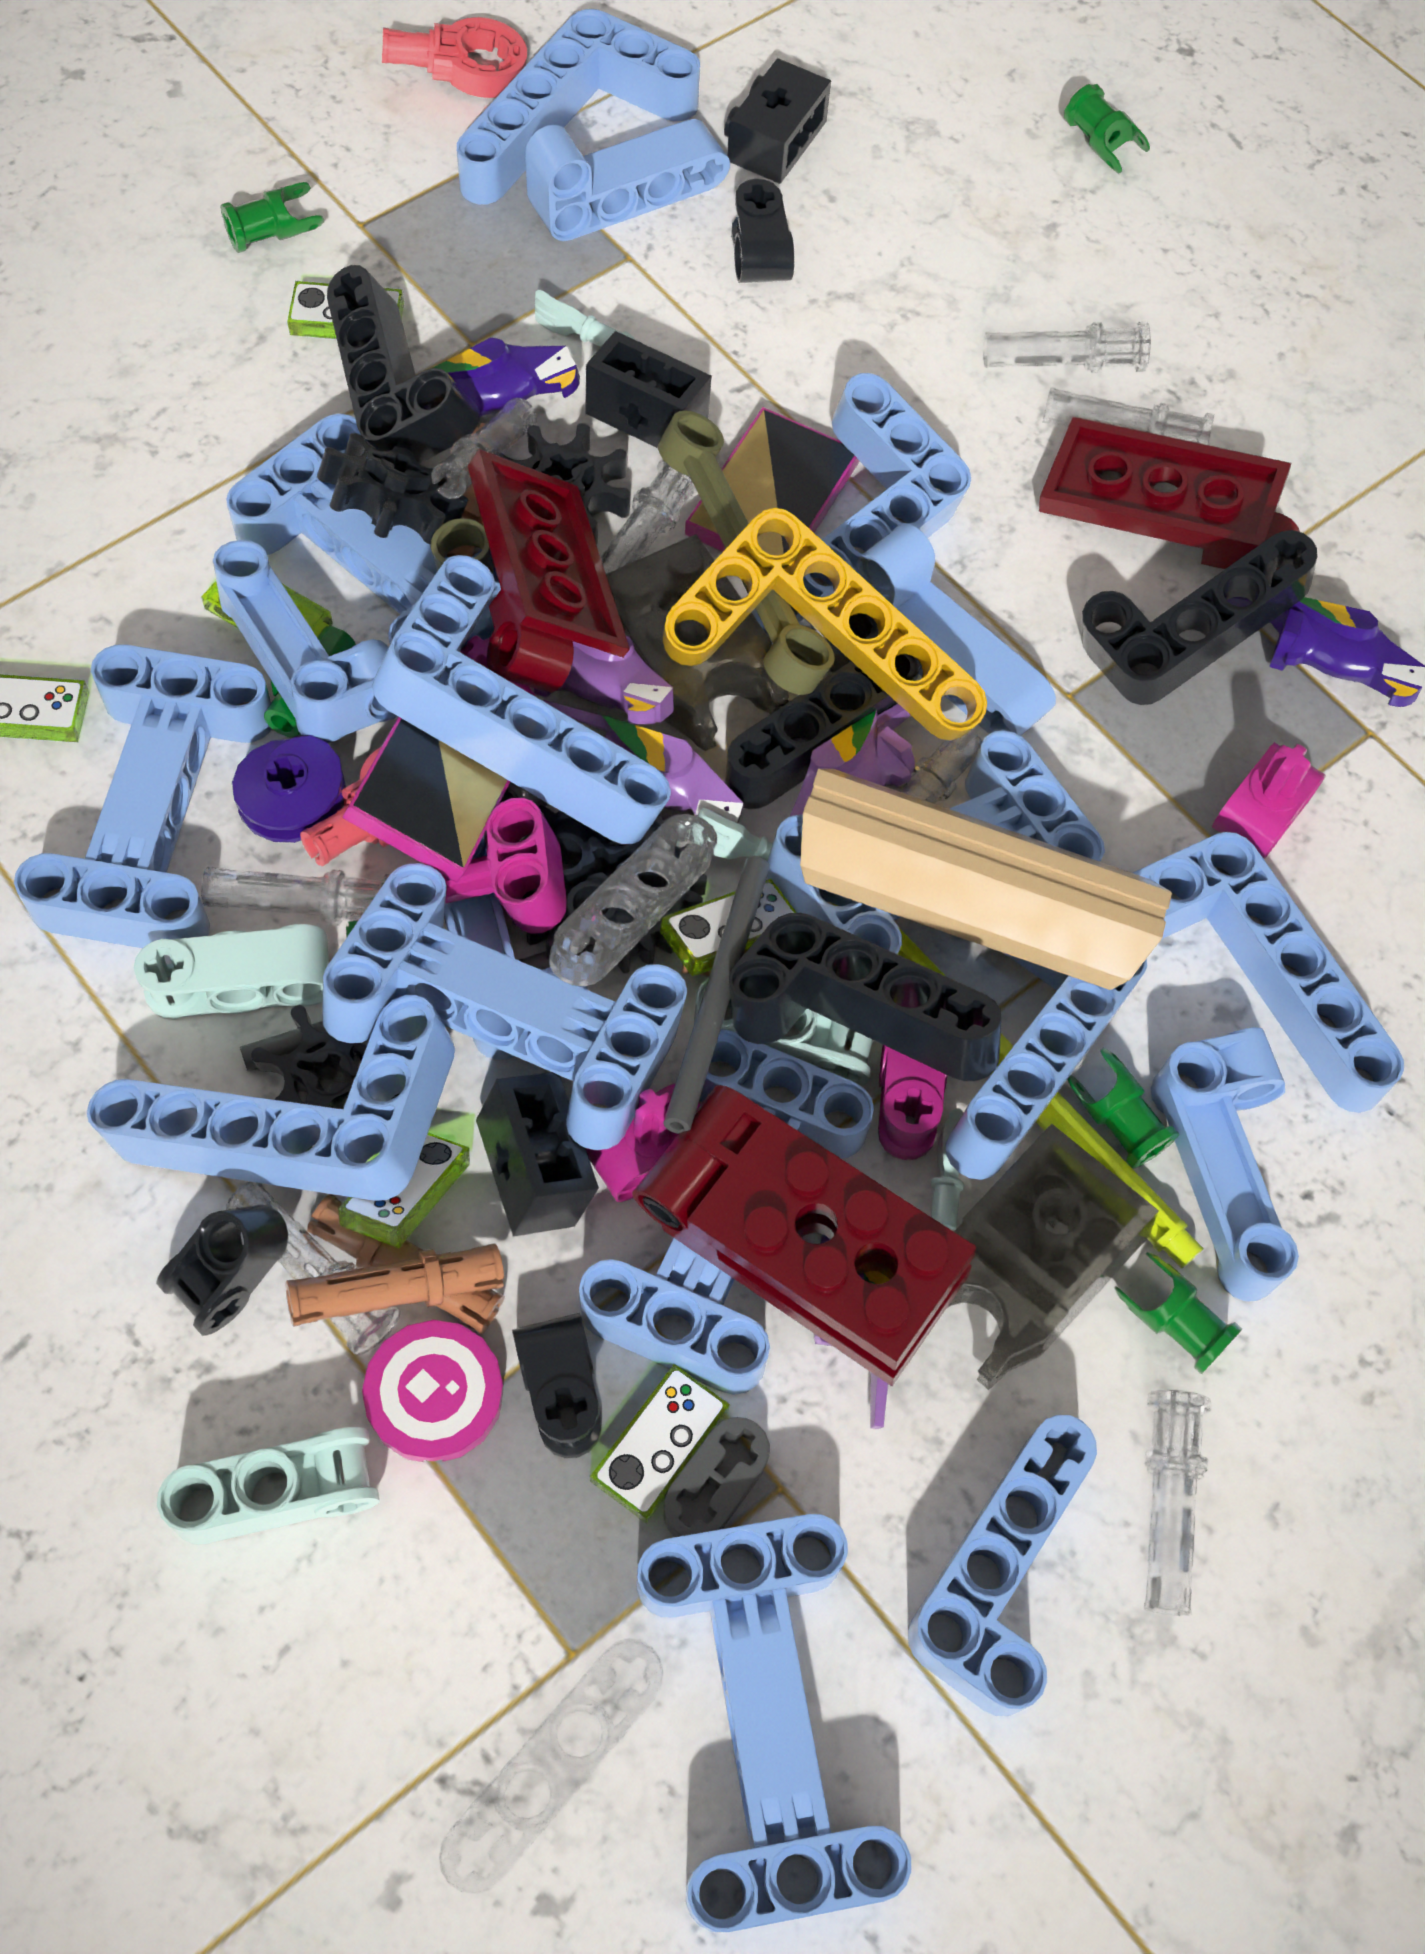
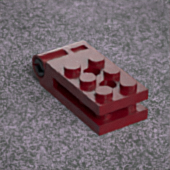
[632,1085,977,1386]

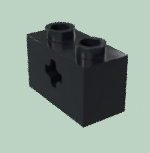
[724,58,831,184]
[585,331,712,448]
[476,1072,599,1237]

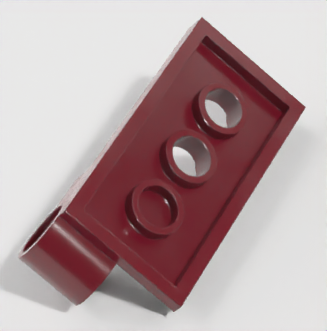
[1039,417,1300,587]
[467,449,630,693]

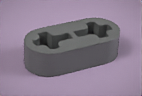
[663,1417,770,1537]

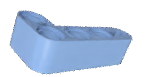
[525,119,730,241]
[855,523,1056,736]
[908,1415,1097,1716]

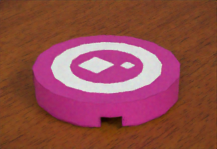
[362,1320,504,1462]

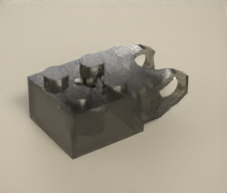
[606,534,789,751]
[947,1124,1159,1390]

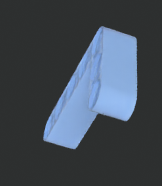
[457,9,700,204]
[748,373,971,649]
[372,555,671,844]
[1133,832,1404,1113]
[945,953,1147,1180]
[87,995,455,1201]

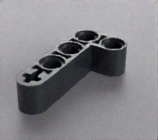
[327,265,480,463]
[1082,530,1318,705]
[725,613,920,809]
[729,913,1002,1081]

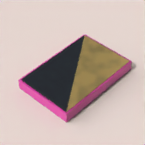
[685,407,859,556]
[342,717,510,883]

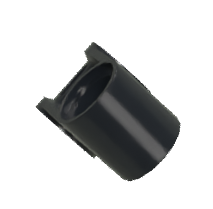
[731,179,794,283]
[156,1204,289,1336]
[512,1313,602,1458]

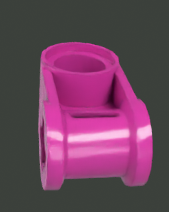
[878,1044,948,1160]

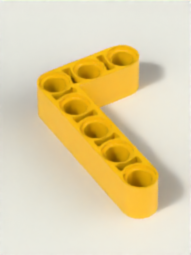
[663,508,987,740]

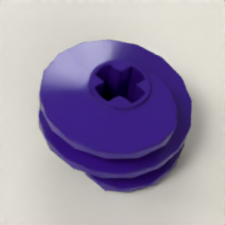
[232,735,346,843]

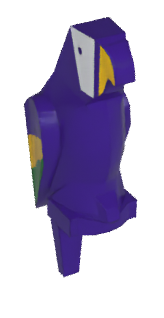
[433,337,580,417]
[1227,596,1425,707]

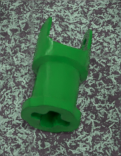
[1064,84,1150,174]
[220,182,324,253]
[1067,1047,1180,1169]
[1114,1252,1243,1374]

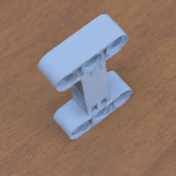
[226,414,501,646]
[14,645,272,948]
[767,730,1105,954]
[322,863,687,1150]
[579,1029,874,1395]
[637,1514,911,1932]

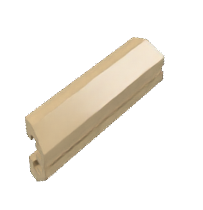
[800,769,1172,990]

